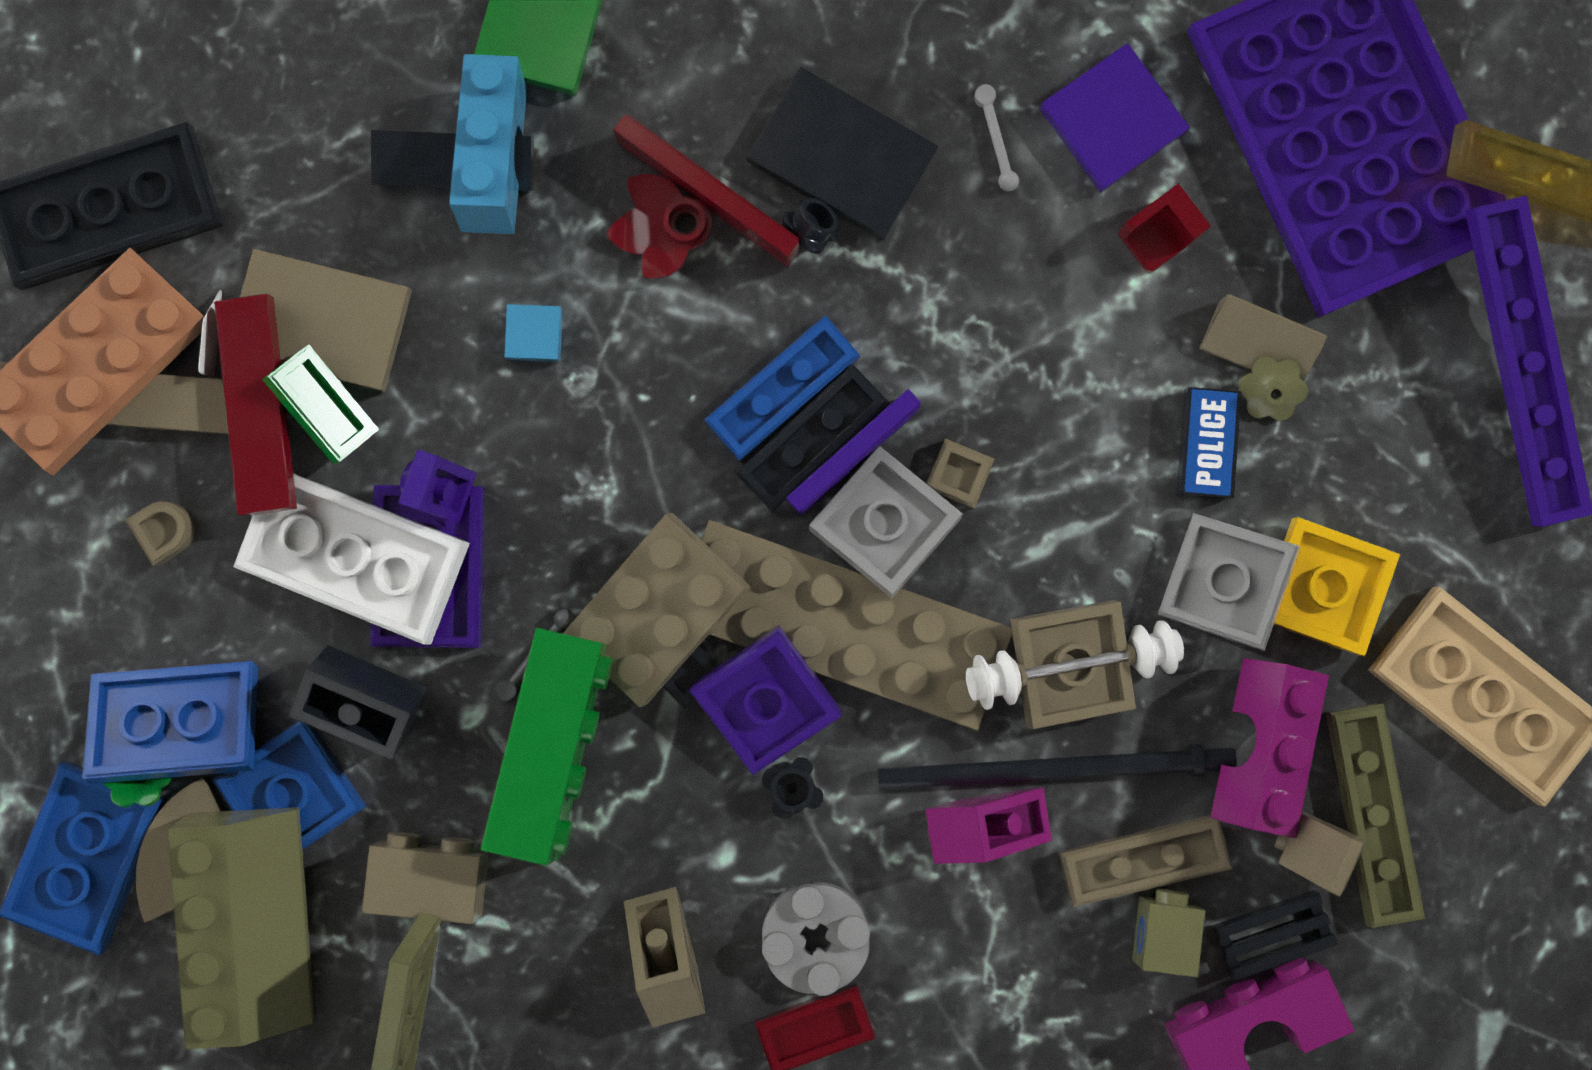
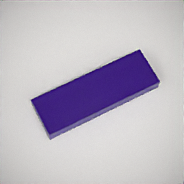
[786,389,921,515]

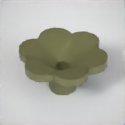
[1238,356,1308,421]

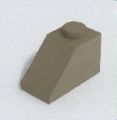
[1274,812,1366,896]
[624,887,706,1028]

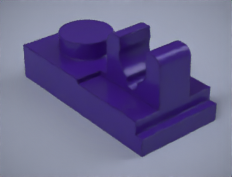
[398,449,477,523]

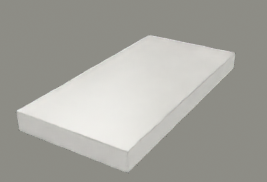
[233,473,470,645]

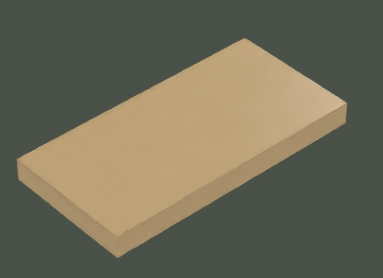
[1368,586,1592,807]

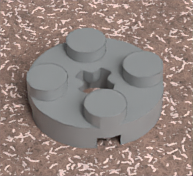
[762,882,870,996]

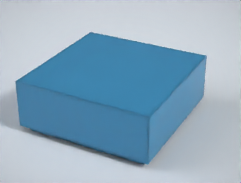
[504,304,563,362]

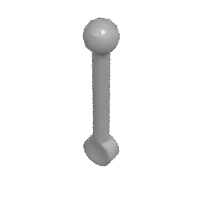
[974,84,1019,191]

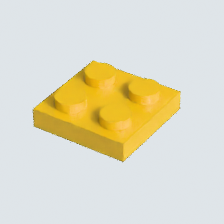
[1274,517,1400,656]

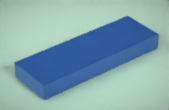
[704,315,860,462]

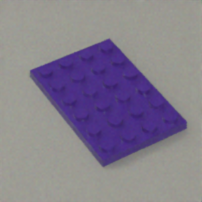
[1187,0,1506,318]

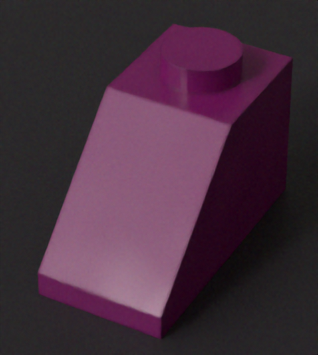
[925,787,1052,864]

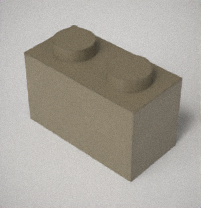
[362,832,489,924]

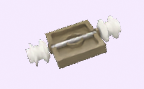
[966,600,1184,729]

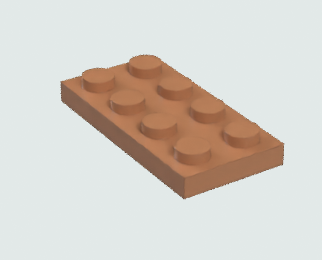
[0,248,205,476]

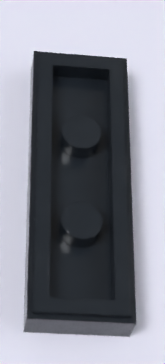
[371,130,534,191]
[736,364,889,513]

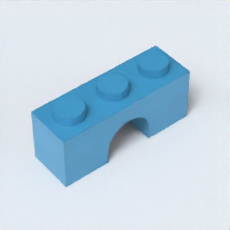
[449,54,527,234]

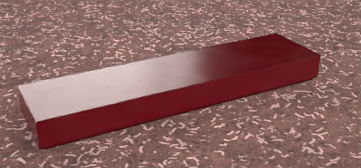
[613,115,799,267]
[214,293,297,517]

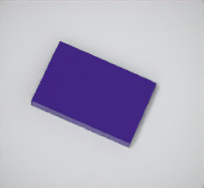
[370,485,484,648]

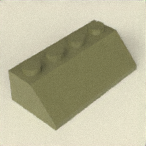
[168,807,315,1049]

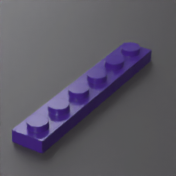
[1465,195,1592,527]

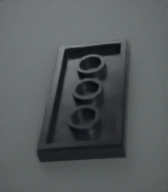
[0,122,224,290]

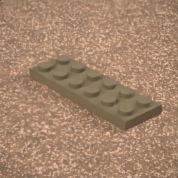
[702,520,1012,731]

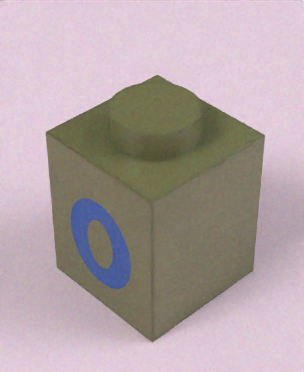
[1132,889,1205,977]

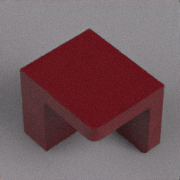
[1117,183,1211,274]

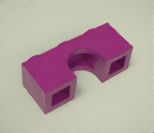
[1210,658,1329,838]
[1164,958,1355,1070]

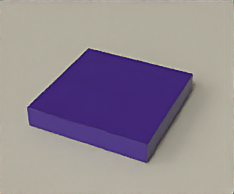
[1039,43,1190,193]
[689,625,842,775]

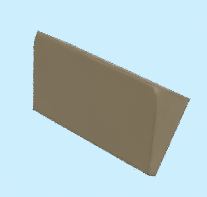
[1199,295,1327,381]

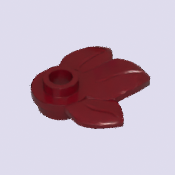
[606,174,713,279]

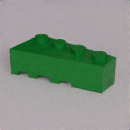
[480,628,613,866]

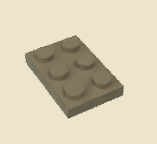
[563,513,750,708]

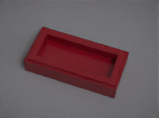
[755,983,876,1070]

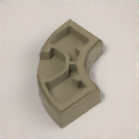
[136,776,223,923]

